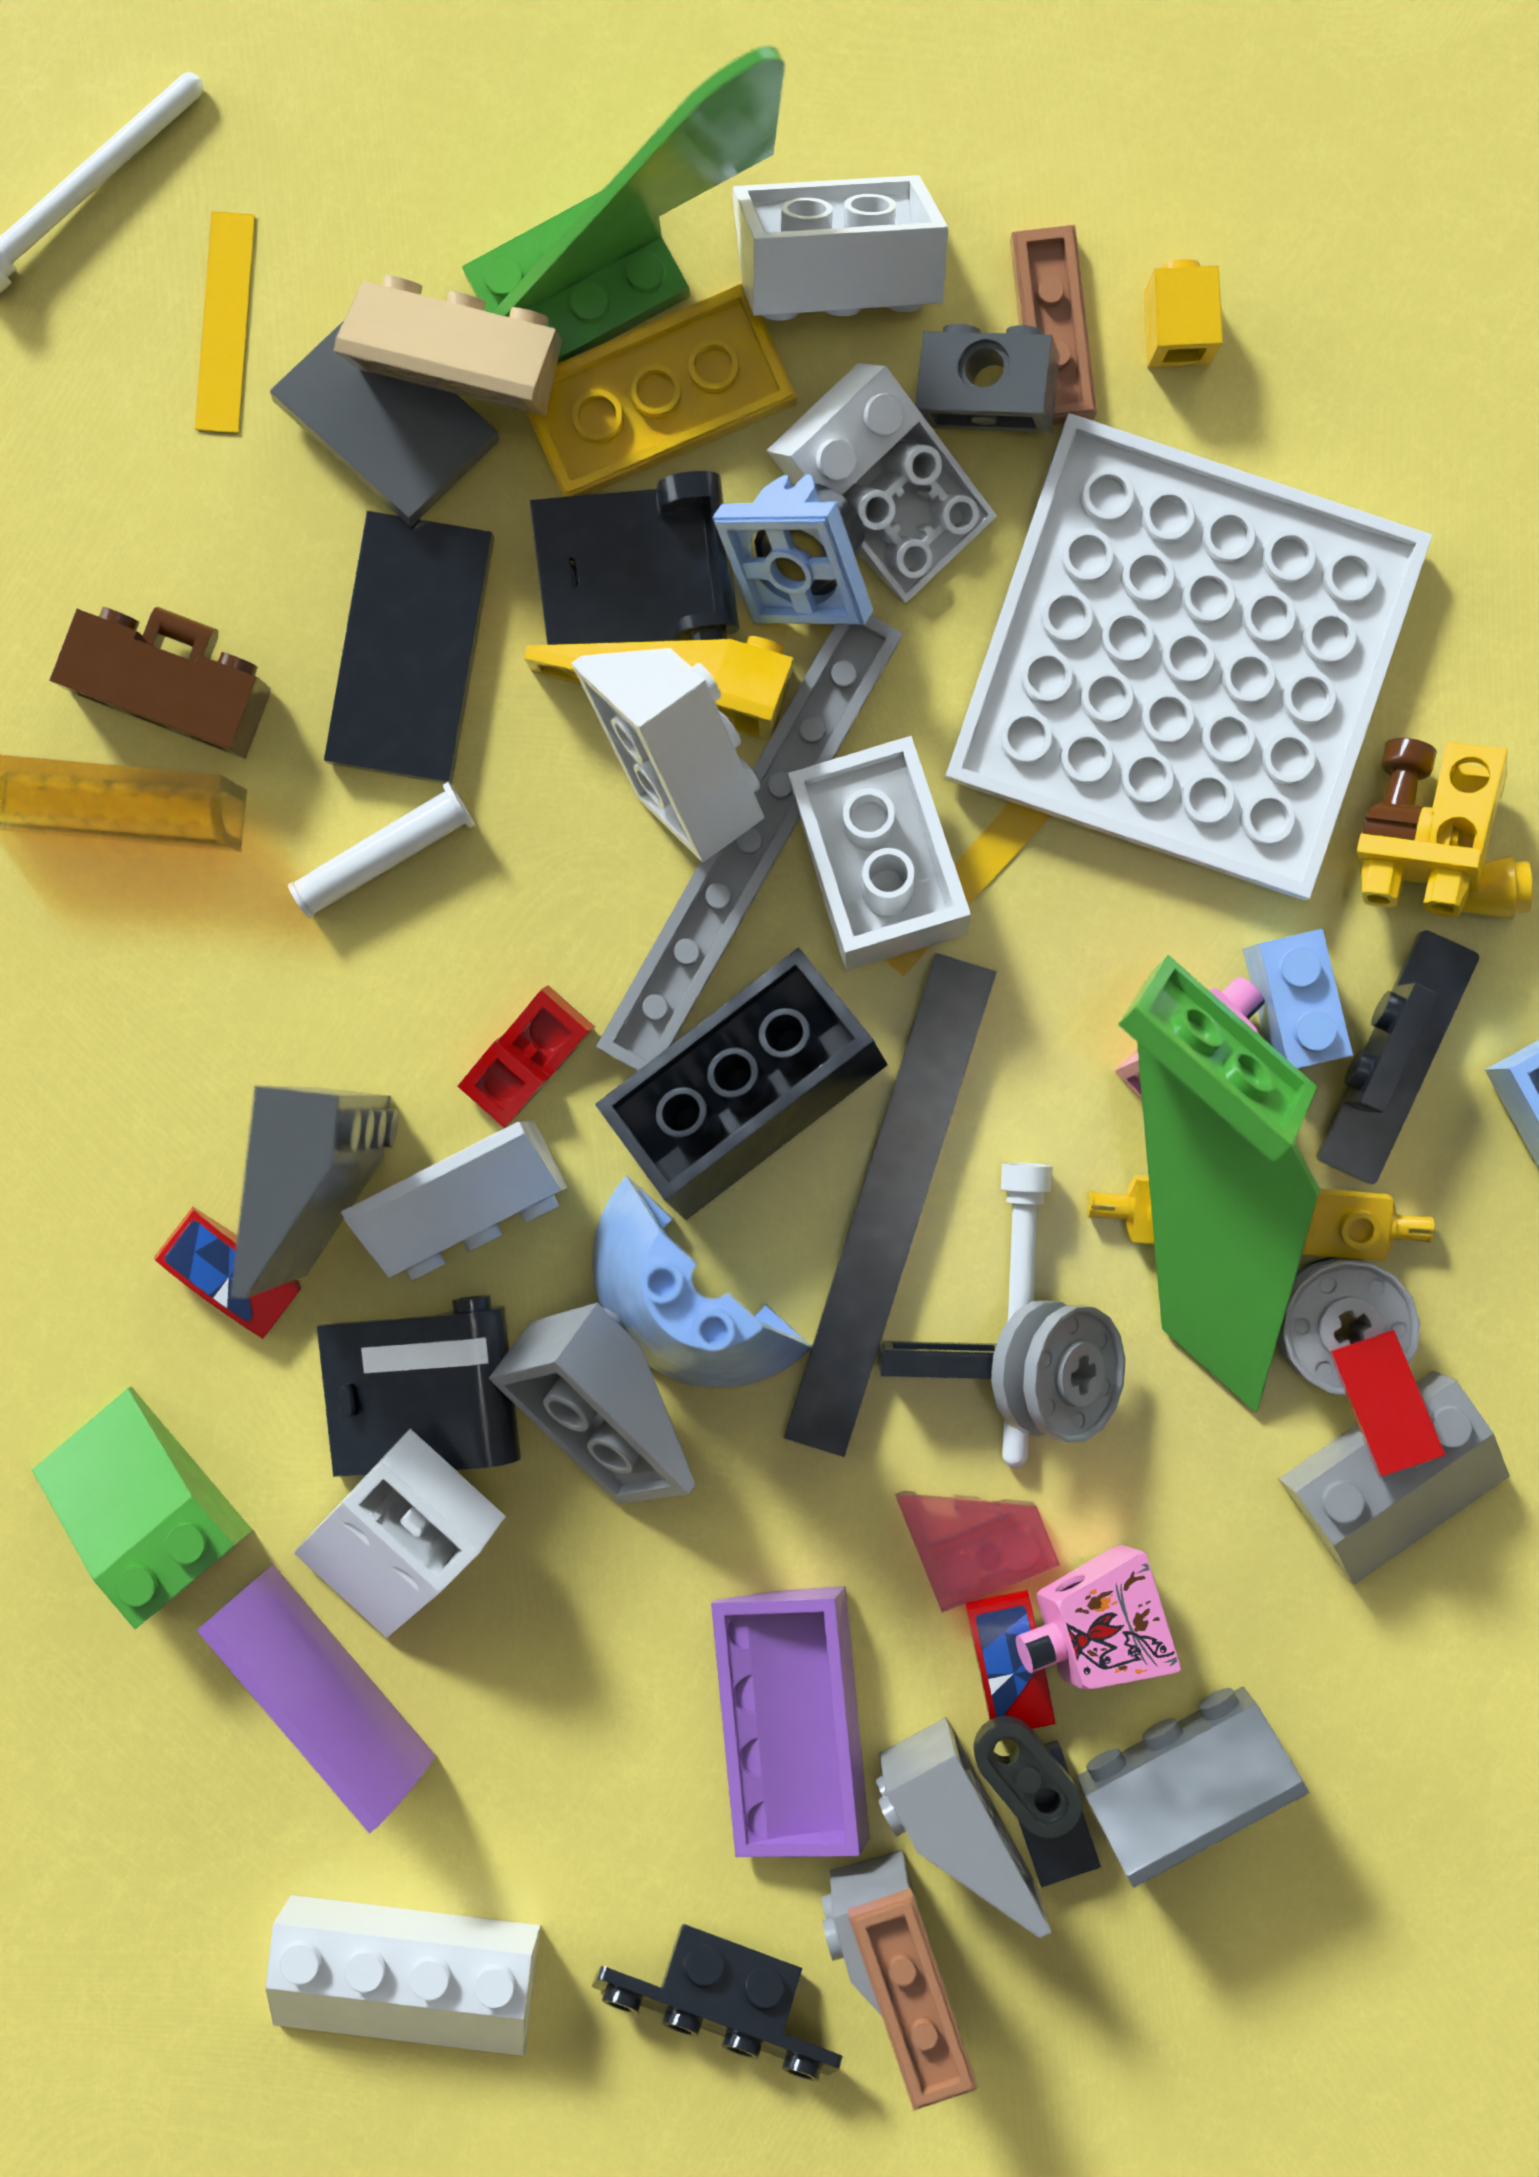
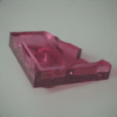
[895,1490,1060,1612]

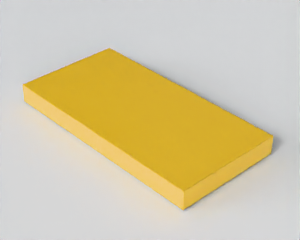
[527,283,797,497]

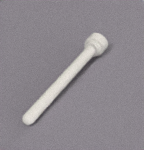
[0,72,203,293]
[1000,1163,1053,1468]

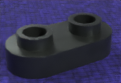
[973,1716,1082,1838]

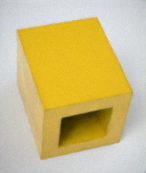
[1144,259,1223,368]

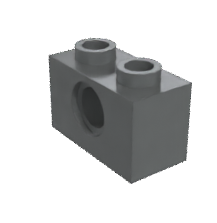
[915,324,1060,433]

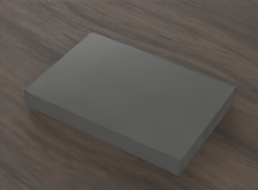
[270,321,499,527]

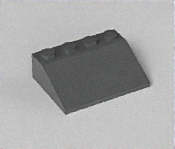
[230,1086,398,1299]

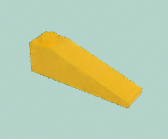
[524,636,793,741]

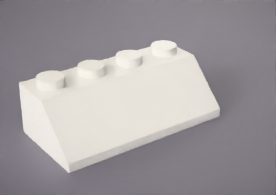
[266,1895,540,2056]

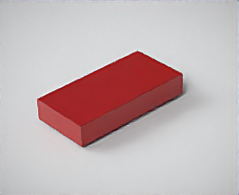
[1330,1330,1445,1478]

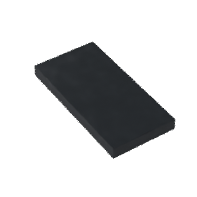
[324,511,495,785]

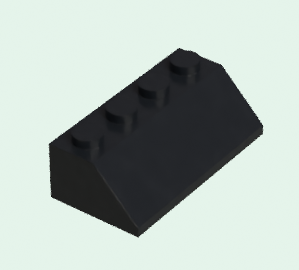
[595,947,888,1220]

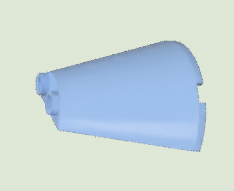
[593,1175,812,1388]

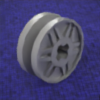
[1277,1257,1420,1395]
[991,1300,1126,1443]

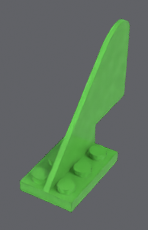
[462,46,785,364]

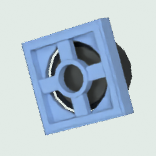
[712,475,874,625]

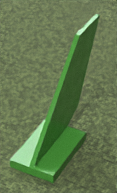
[1118,955,1320,1413]

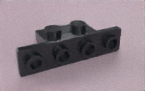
[1316,930,1479,1184]
[592,1923,843,2082]

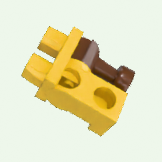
[1357,738,1507,918]

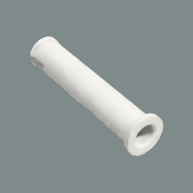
[288,782,475,918]

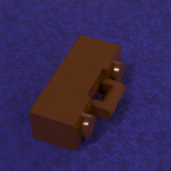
[49,606,271,759]

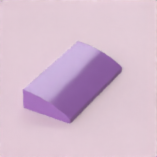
[197,1564,436,1834]
[711,1586,870,1857]

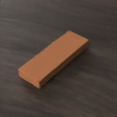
[1010,225,1097,425]
[848,1888,978,2110]

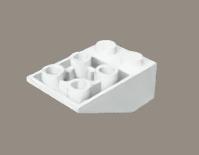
[766,363,997,603]
[294,1429,505,1638]

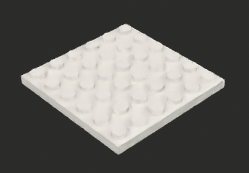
[944,413,1432,901]

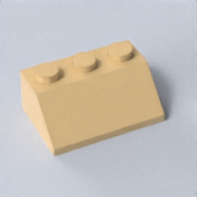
[334,275,562,417]

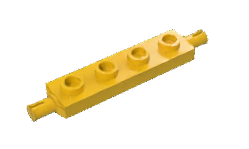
[1086,1175,1435,1261]

